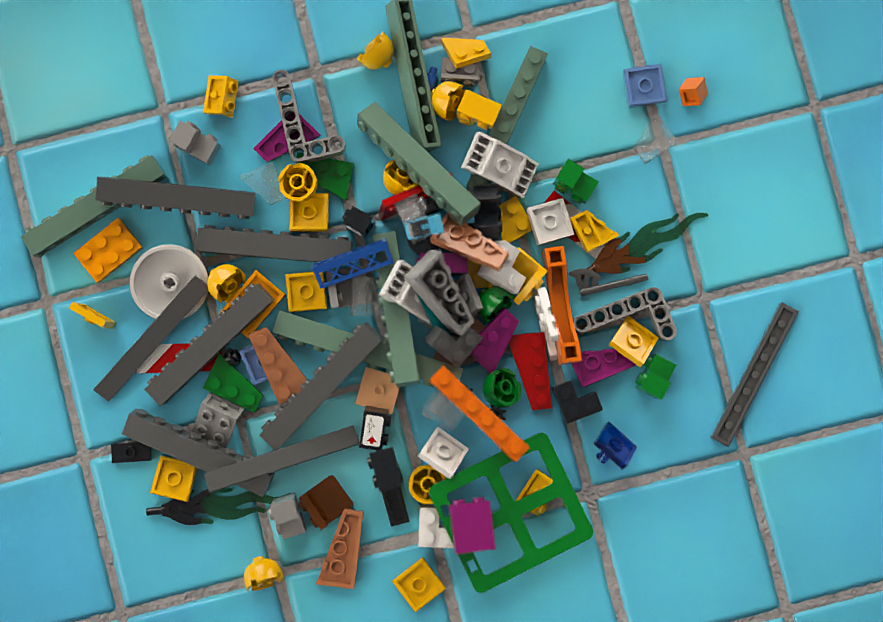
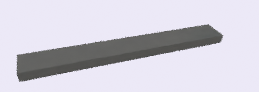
[93,275,208,402]
[710,302,799,447]
[204,425,360,493]

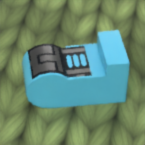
[404,214,444,239]

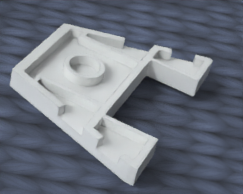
[535,287,559,361]

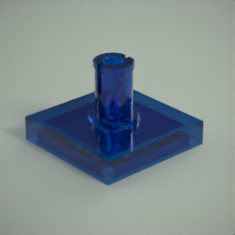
[593,421,637,470]

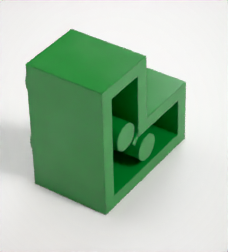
[553,159,599,204]
[635,354,677,400]

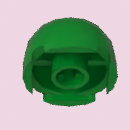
[478,286,515,323]
[483,368,521,408]

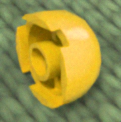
[357,32,394,70]
[431,81,465,121]
[383,160,419,195]
[278,163,318,202]
[207,264,246,303]
[408,465,446,504]
[244,556,284,591]

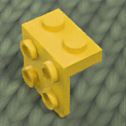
[511,248,547,305]

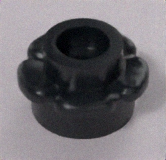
[224,348,242,366]

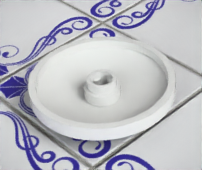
[130,244,208,319]

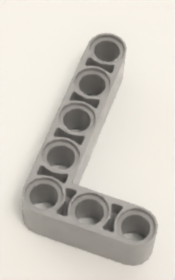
[273,70,346,164]
[573,287,677,341]

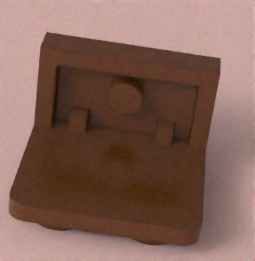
[299,475,353,530]

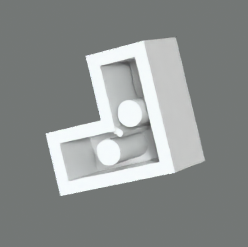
[477,241,526,294]
[419,505,454,548]

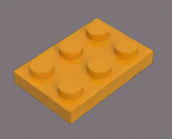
[73,218,143,283]
[220,270,286,338]

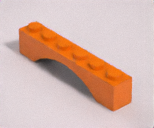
[541,246,582,365]
[429,366,530,462]

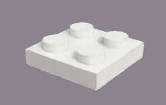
[526,198,574,245]
[418,426,469,479]

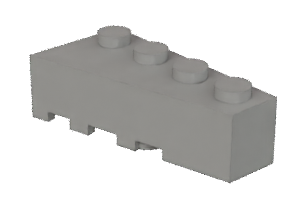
[404,250,474,335]

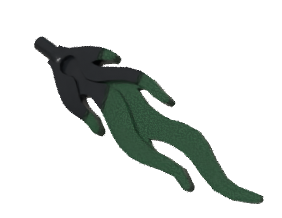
[146,488,291,525]

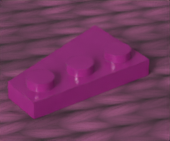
[253,114,321,163]
[470,307,519,373]
[571,349,635,388]

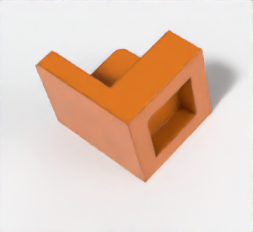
[679,77,708,106]

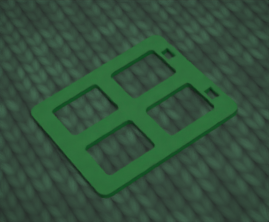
[429,433,593,593]

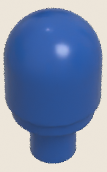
[427,67,438,92]

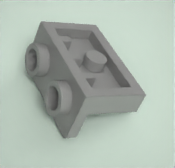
[441,58,480,87]
[454,274,483,318]

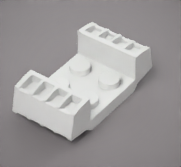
[461,132,539,198]
[379,260,433,329]

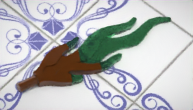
[581,213,708,279]

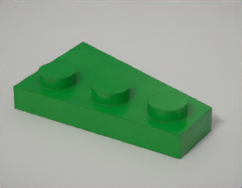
[295,152,354,201]
[203,354,264,413]

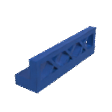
[312,238,394,289]

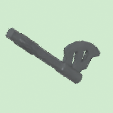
[569,269,648,296]

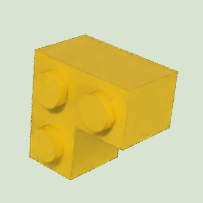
[457,89,502,130]

